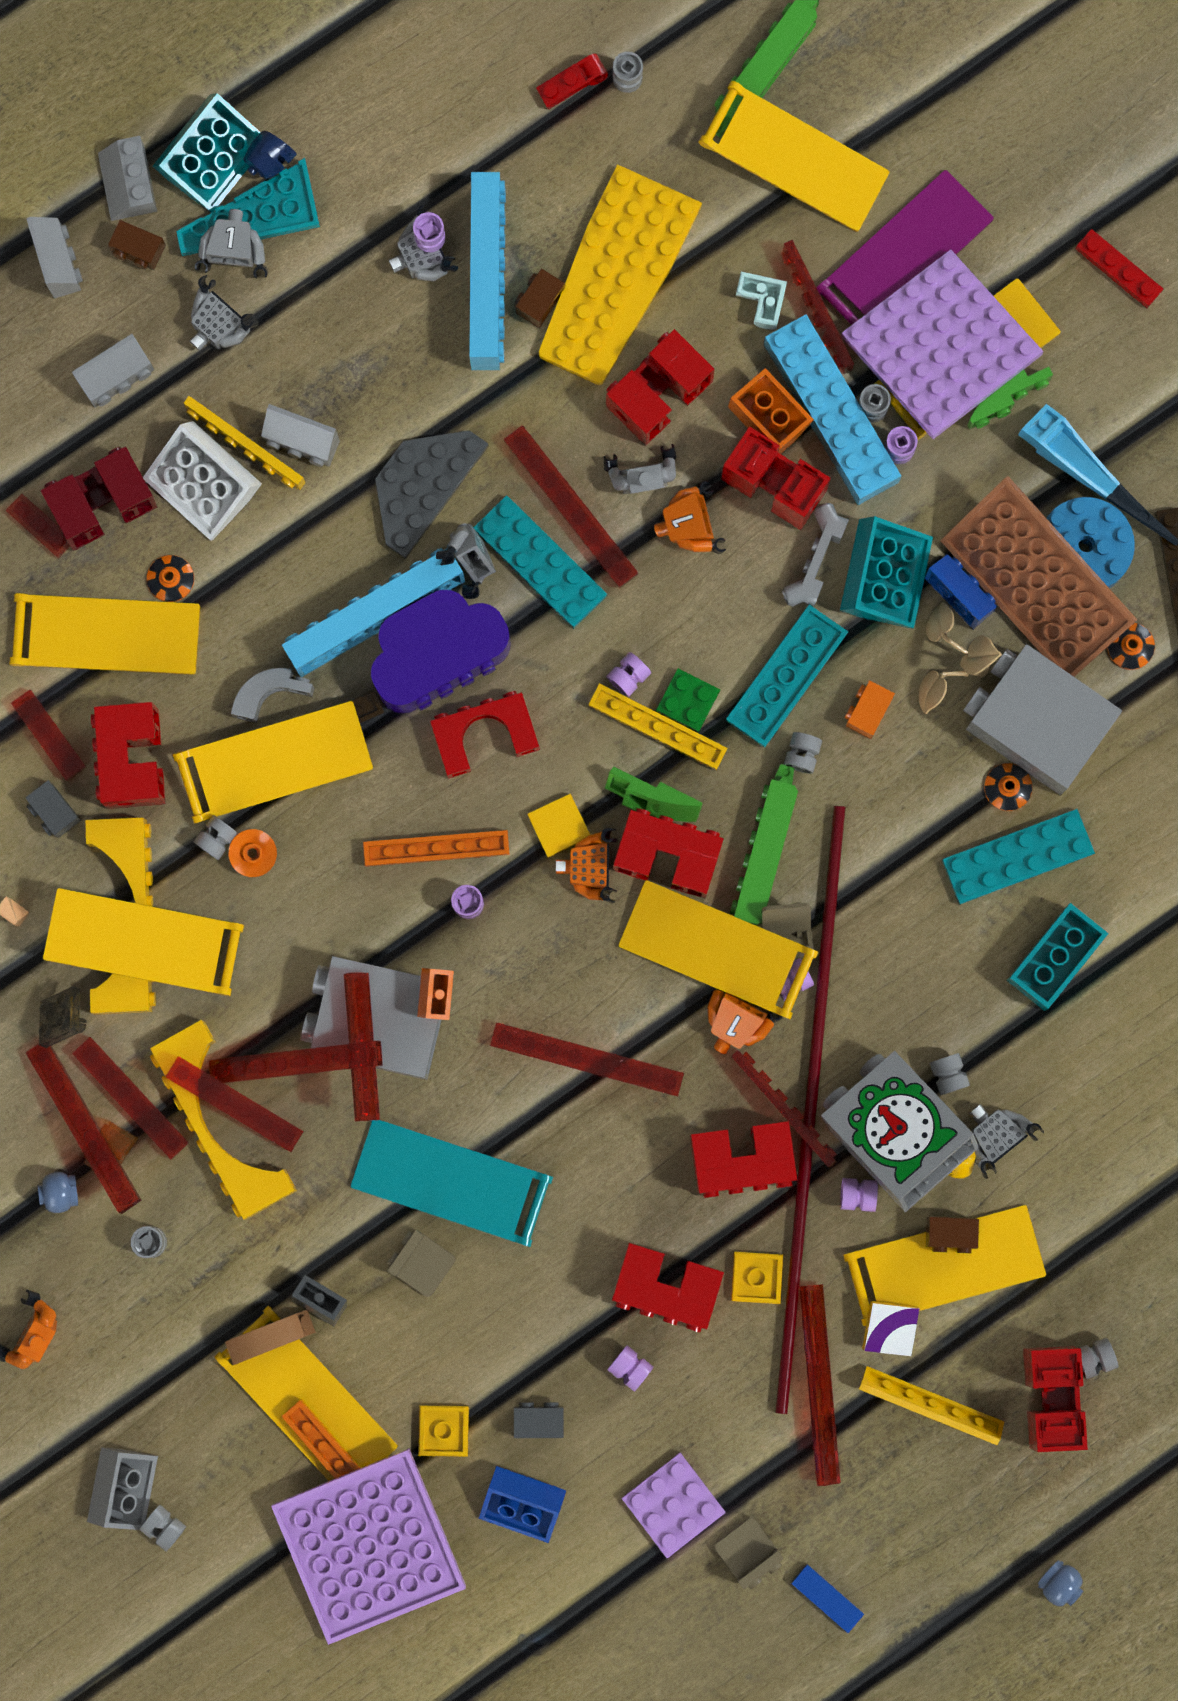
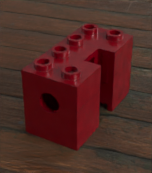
[40,446,158,551]

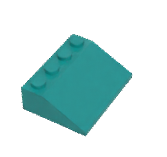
[152,93,261,213]
[840,516,933,629]

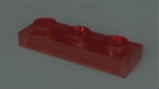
[6,493,70,559]

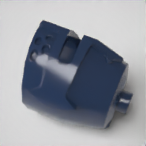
[243,131,297,179]

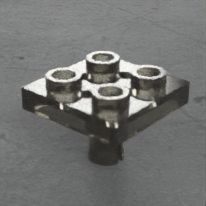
[39,986,87,1048]

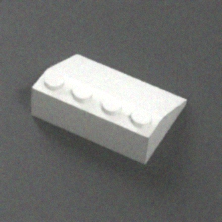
[143,421,262,541]

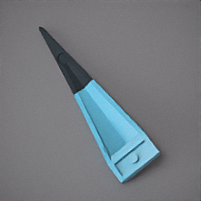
[1018,404,1178,546]

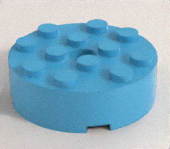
[1047,497,1135,589]

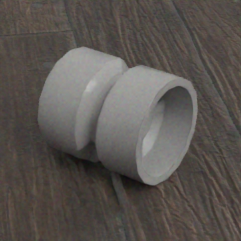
[613,52,643,93]
[858,384,891,423]
[783,732,822,774]
[193,815,238,860]
[929,1053,970,1095]
[131,1226,167,1258]
[1079,1338,1119,1380]
[139,1505,187,1552]

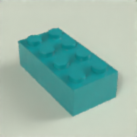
[1006,903,1109,1011]

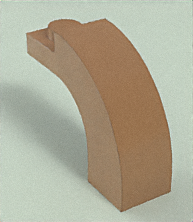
[225,1310,316,1365]

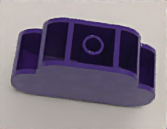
[371,590,511,713]

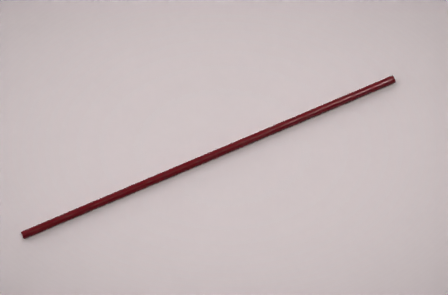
[775,806,846,1414]

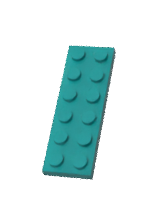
[473,495,607,629]
[726,604,848,748]
[942,809,1095,905]

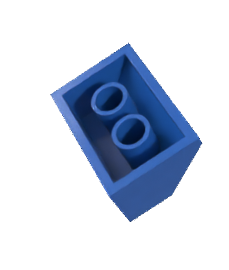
[925,555,997,630]
[479,1466,566,1543]

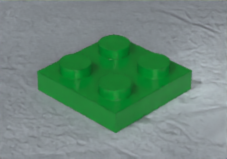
[656,668,721,733]

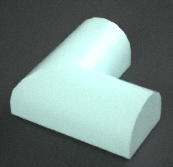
[736,272,787,330]

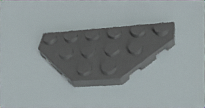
[375,430,489,559]

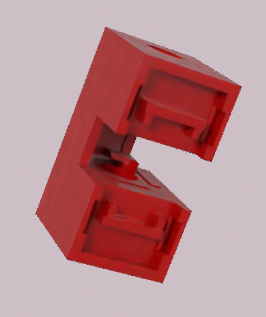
[606,329,715,446]
[721,426,831,530]
[91,702,166,809]
[613,808,724,899]
[690,1121,797,1198]
[612,1243,724,1333]
[1023,1346,1088,1452]

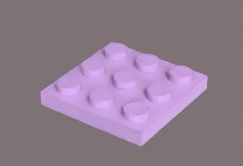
[622,1452,726,1558]

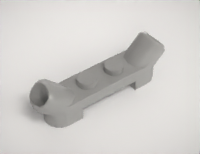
[782,503,849,607]

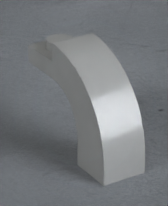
[231,668,315,723]

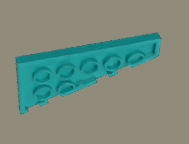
[176,158,320,256]

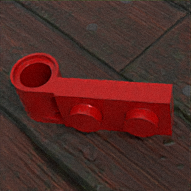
[536,54,608,109]

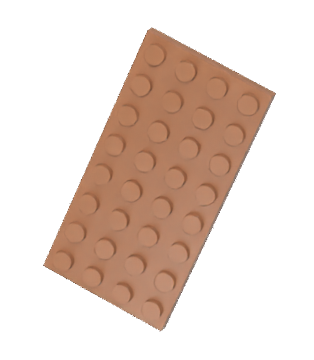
[940,476,1137,677]

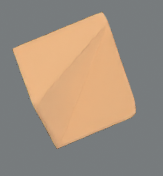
[0,896,29,927]

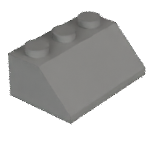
[98,136,157,221]
[26,217,83,299]
[72,334,154,408]
[261,404,340,467]
[87,1447,158,1530]

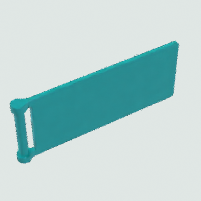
[351,1119,553,1247]

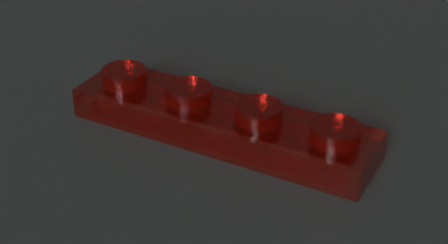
[11,689,86,781]

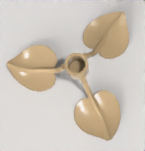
[918,602,1002,714]

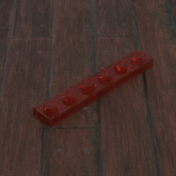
[781,240,854,374]
[344,973,380,1122]
[72,1037,189,1160]
[731,1050,837,1168]
[165,1056,304,1152]

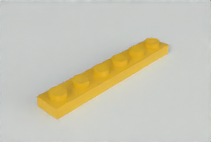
[184,396,306,490]
[588,683,728,771]
[859,1366,1004,1445]

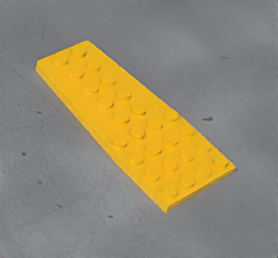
[539,164,702,385]

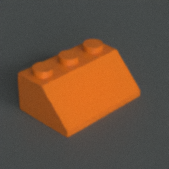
[728,368,814,454]

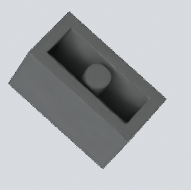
[25,780,81,838]
[292,1275,347,1327]
[514,1402,564,1438]

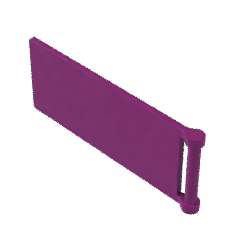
[815,170,994,325]

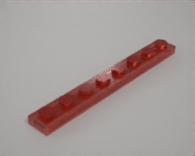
[504,425,638,589]
[490,1022,684,1097]
[26,1039,142,1214]
[209,1041,383,1084]
[799,1284,841,1486]

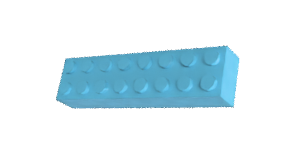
[469,172,506,370]
[764,314,901,505]
[282,548,465,677]

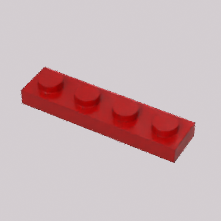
[1075,229,1164,308]

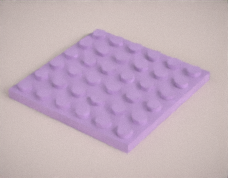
[841,249,1043,439]
[271,1448,466,1645]

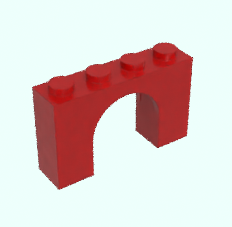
[430,691,540,779]

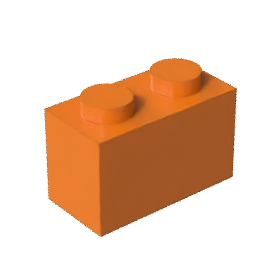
[845,680,895,739]
[417,968,454,1020]

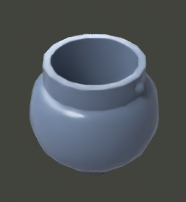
[37,1172,78,1213]
[1038,1560,1084,1606]

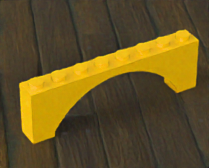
[85,817,156,1015]
[150,1020,297,1220]

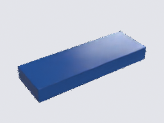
[791,1564,864,1633]

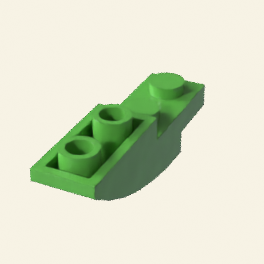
[967,367,1053,429]
[605,766,703,822]

